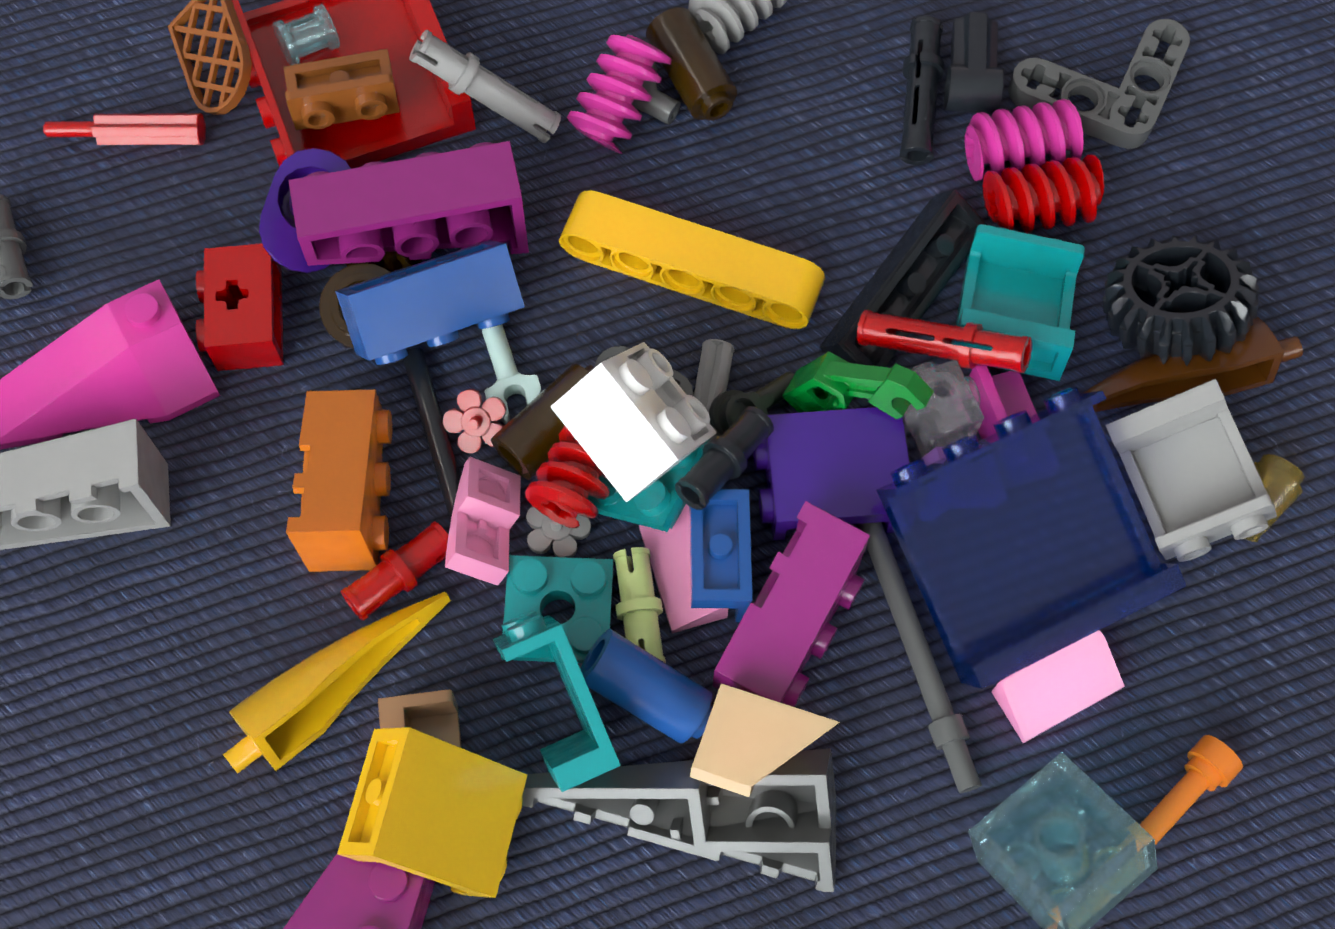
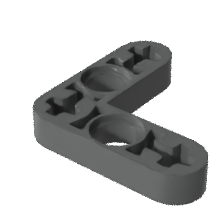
[1008,19,1190,149]

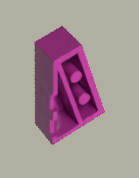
[712,501,870,707]

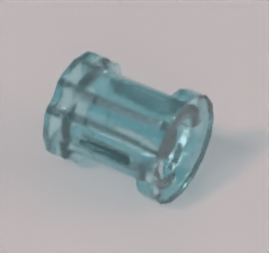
[273,4,340,65]

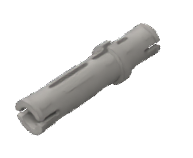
[409,30,561,143]

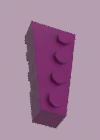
[288,141,529,266]

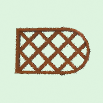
[167,0,252,115]

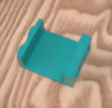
[493,611,621,792]

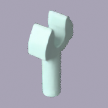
[482,324,542,424]

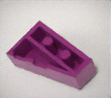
[283,852,436,929]

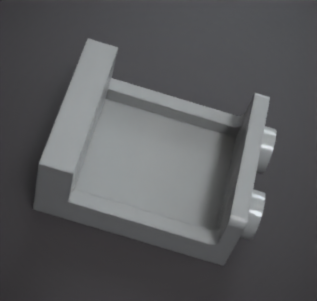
[1105,379,1277,562]

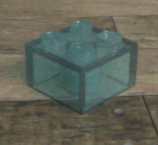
[968,752,1158,929]

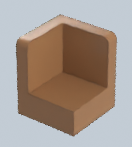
[378,690,462,748]

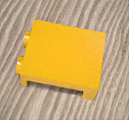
[337,727,527,898]

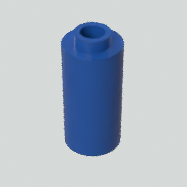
[580,629,713,744]

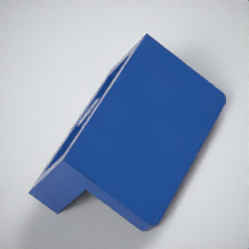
[689,489,753,622]

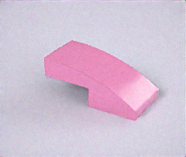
[445,457,521,586]

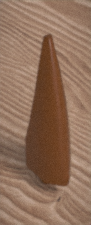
[1060,317,1303,418]

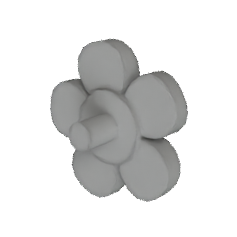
[526,506,591,558]

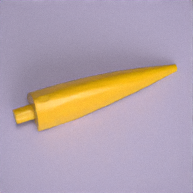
[223,592,451,774]

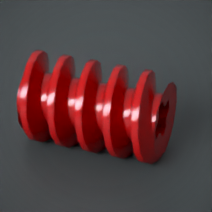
[982,154,1105,233]
[525,425,610,528]

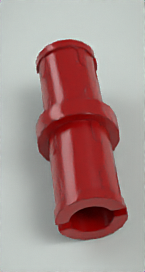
[340,521,448,621]

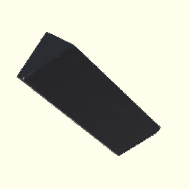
[820,189,988,367]

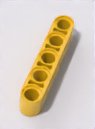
[559,190,825,329]

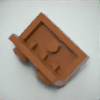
[283,49,400,131]

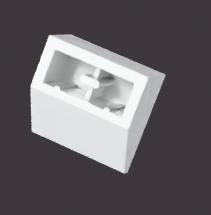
[551,342,717,502]

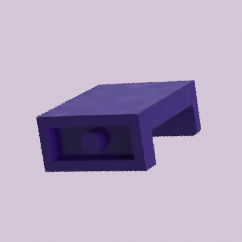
[753,407,917,540]

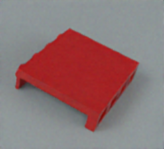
[228,0,476,169]

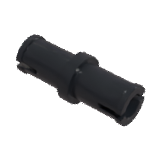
[675,406,774,510]

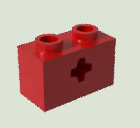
[196,244,284,371]

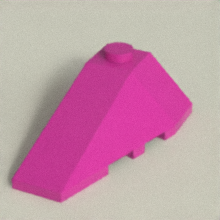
[0,279,221,450]

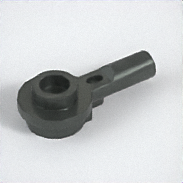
[709,371,795,436]

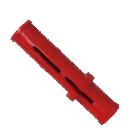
[857,310,1032,373]

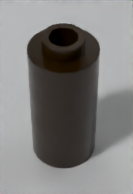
[646,7,737,121]
[491,363,595,480]

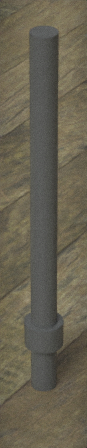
[858,522,982,794]

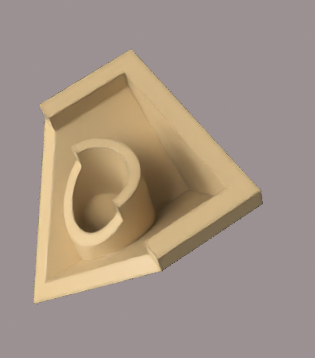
[690,684,840,797]

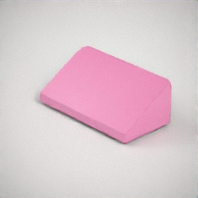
[639,504,729,633]
[991,628,1125,743]

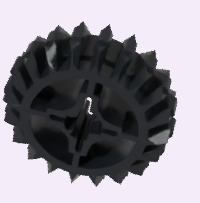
[1103,235,1259,366]

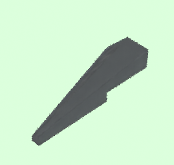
[522,748,836,892]

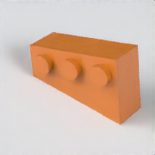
[286,389,393,572]

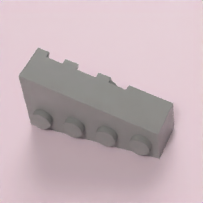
[0,419,171,550]

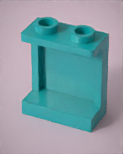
[952,224,1085,381]

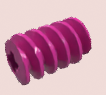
[567,34,672,154]
[964,99,1084,181]

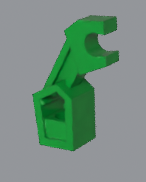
[782,351,934,420]

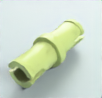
[613,547,666,663]

